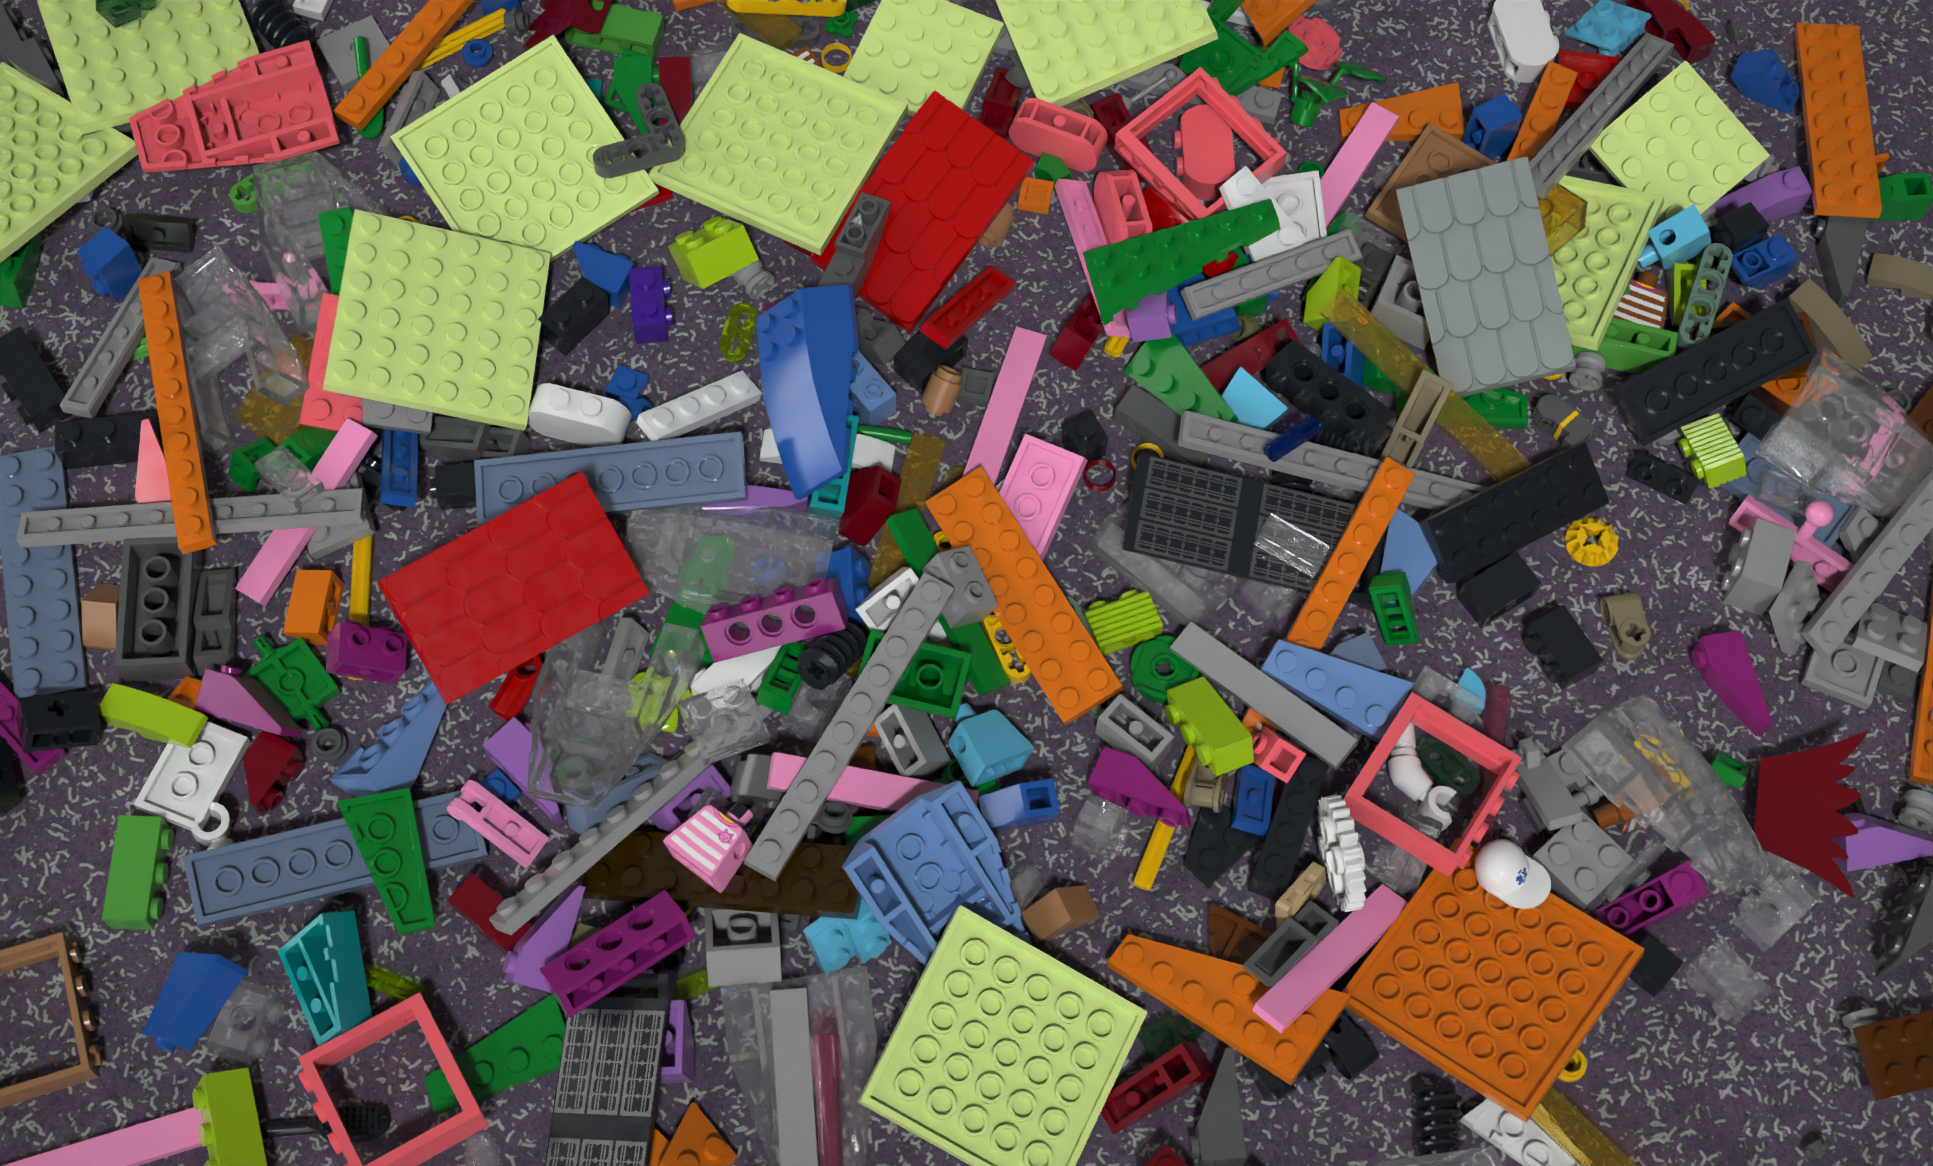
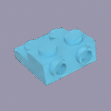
[803,898,892,976]

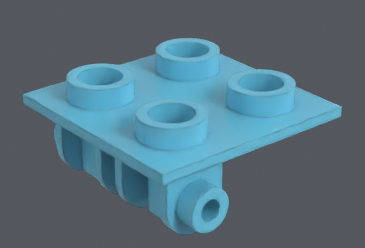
[1564,0,1652,57]

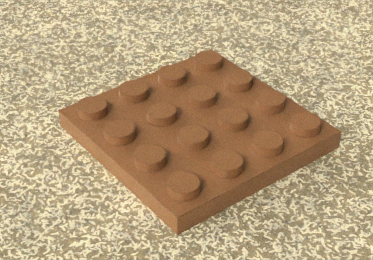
[1365,123,1498,243]

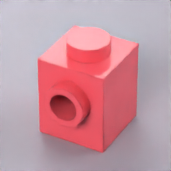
[1252,726,1306,783]

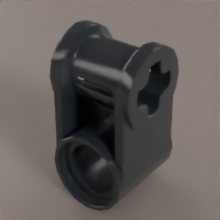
[1322,1012,1379,1081]

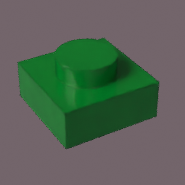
[1708,750,1749,789]

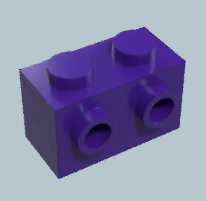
[629,266,673,344]

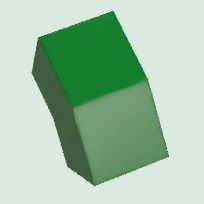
[1035,152,1071,191]

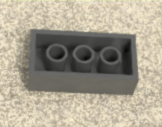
[114,537,203,682]

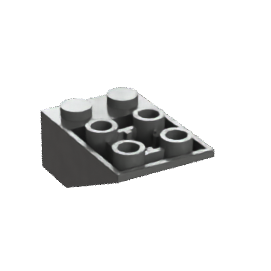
[1876,871,1933,979]

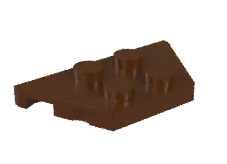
[1208,903,1273,965]

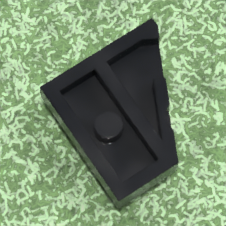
[1183,805,1259,889]

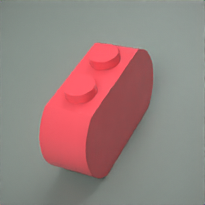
[1009,98,1108,172]
[1173,104,1235,201]
[1094,170,1153,245]

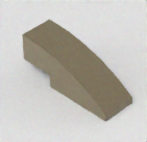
[1788,278,1873,375]
[1379,369,1454,468]

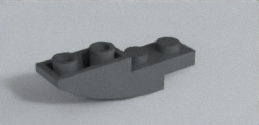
[0,1,67,100]
[817,192,891,300]

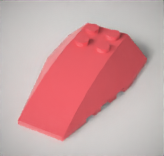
[129,40,340,173]

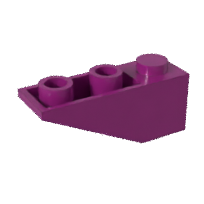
[1088,747,1192,829]
[1596,860,1714,937]

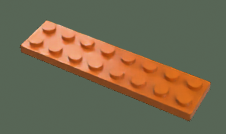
[1794,23,1882,218]
[925,466,1124,726]

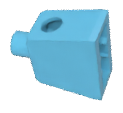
[1638,204,1711,270]
[1222,367,1290,431]
[949,703,1034,787]

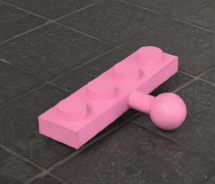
[1728,494,1854,593]

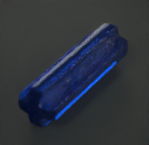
[1263,416,1322,462]

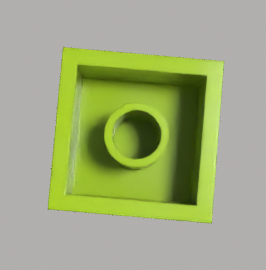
[668,216,759,289]

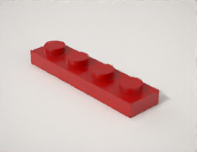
[1143,187,1239,278]
[920,265,1016,349]

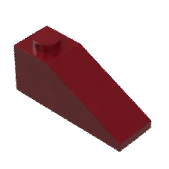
[1049,292,1105,371]
[1101,1042,1215,1135]

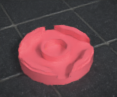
[1286,16,1342,70]

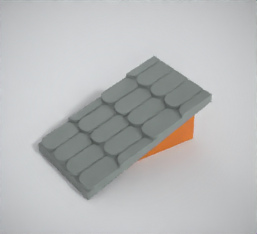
[1396,156,1577,401]

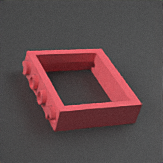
[1114,67,1287,220]
[1343,692,1522,877]
[298,992,489,1166]

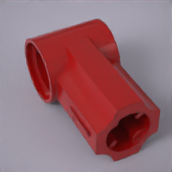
[488,655,547,721]

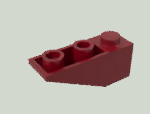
[1201,318,1302,393]

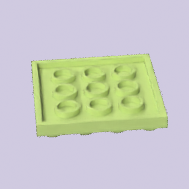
[843,0,1004,116]
[1588,60,1770,226]

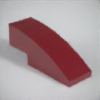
[1626,0,1716,65]
[659,56,693,145]
[978,67,1024,141]
[1090,93,1155,184]
[447,873,533,955]

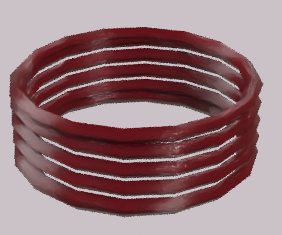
[1083,459,1116,492]

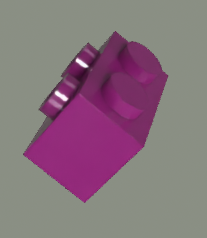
[326,620,407,684]

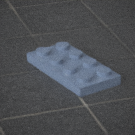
[1720,432,1863,548]

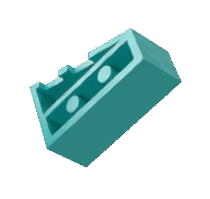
[278,911,372,1047]

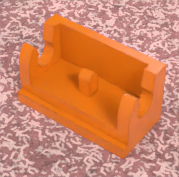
[283,570,345,646]

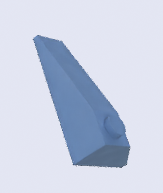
[329,680,447,797]

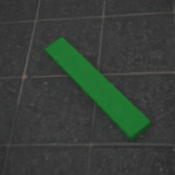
[885,508,1011,697]

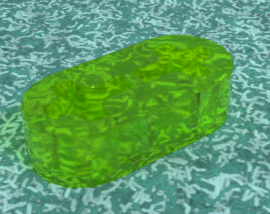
[719,303,758,363]

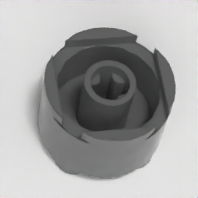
[728,754,786,816]

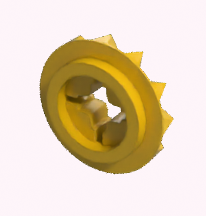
[1565,515,1619,567]

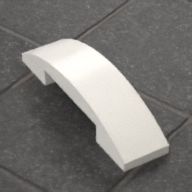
[760,428,895,473]

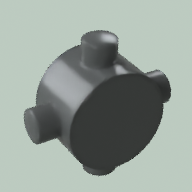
[1726,18,1746,46]
[1803,1138,1831,1162]

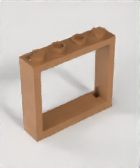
[0,932,102,1108]

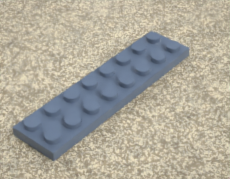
[474,431,748,527]
[0,446,89,700]
[182,790,488,928]

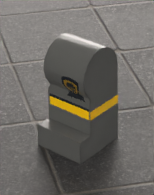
[1532,394,1596,452]

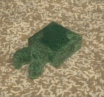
[95,0,156,28]
[1137,1015,1205,1062]

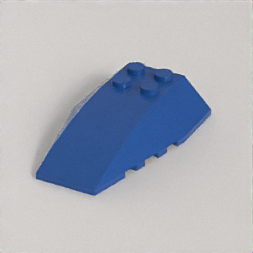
[756,284,859,500]

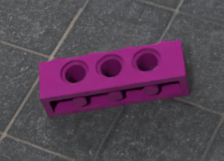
[700,578,849,663]
[539,890,696,1018]

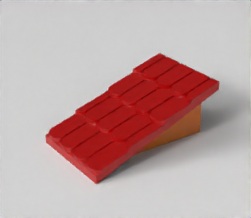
[811,90,1035,334]
[377,471,650,705]

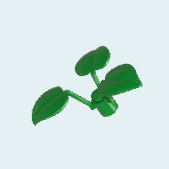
[1253,44,1386,127]

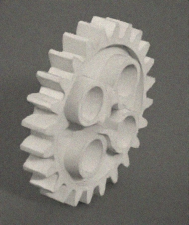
[1317,794,1366,912]

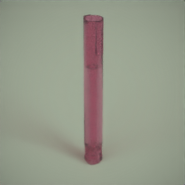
[1473,685,1511,850]
[810,1034,844,1166]

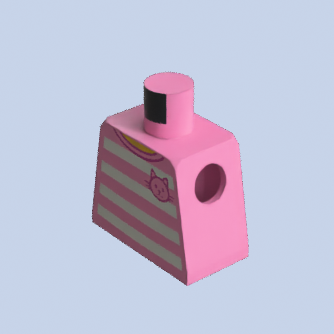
[663,802,754,893]

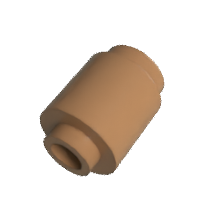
[978,203,1014,248]
[921,365,963,416]

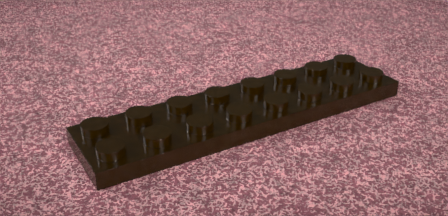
[581,831,862,920]

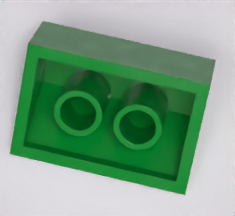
[856,630,972,719]

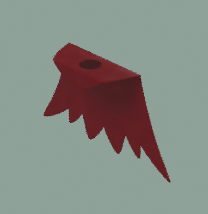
[523,0,612,52]
[1752,731,1868,898]

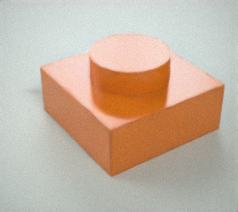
[1017,177,1054,215]
[167,676,203,713]

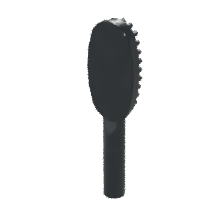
[259,1105,391,1142]

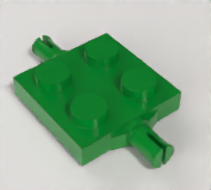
[243,635,341,732]

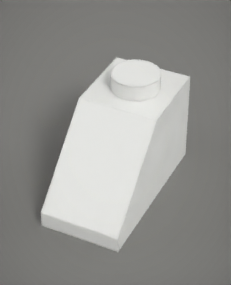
[855,567,919,632]

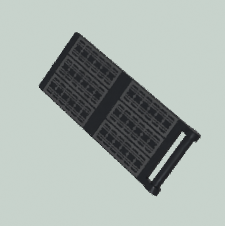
[1122,453,1385,610]
[545,970,677,1166]

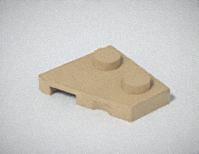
[1274,862,1326,929]

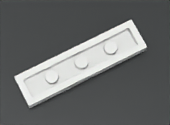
[636,370,762,441]

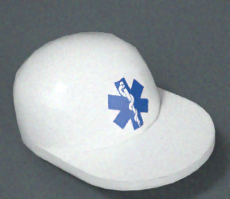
[1474,839,1551,909]

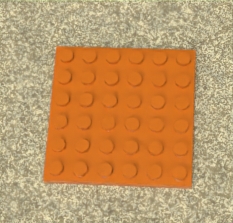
[1342,837,1645,1123]

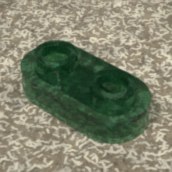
[1418,736,1480,799]

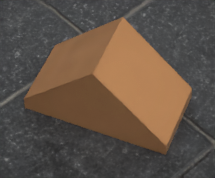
[81,583,120,651]
[1022,885,1101,946]

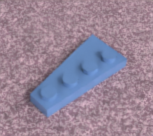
[1260,639,1414,743]

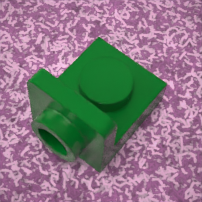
[229,437,276,494]

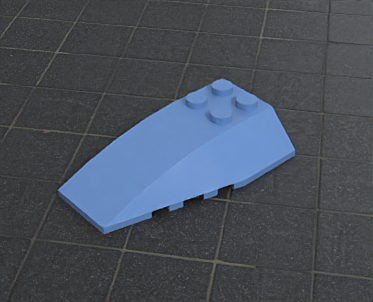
[842,780,1032,966]

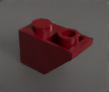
[838,465,902,547]
[242,730,305,817]

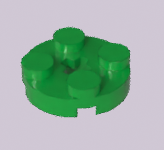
[1130,635,1199,704]

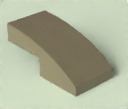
[1867,253,1933,300]

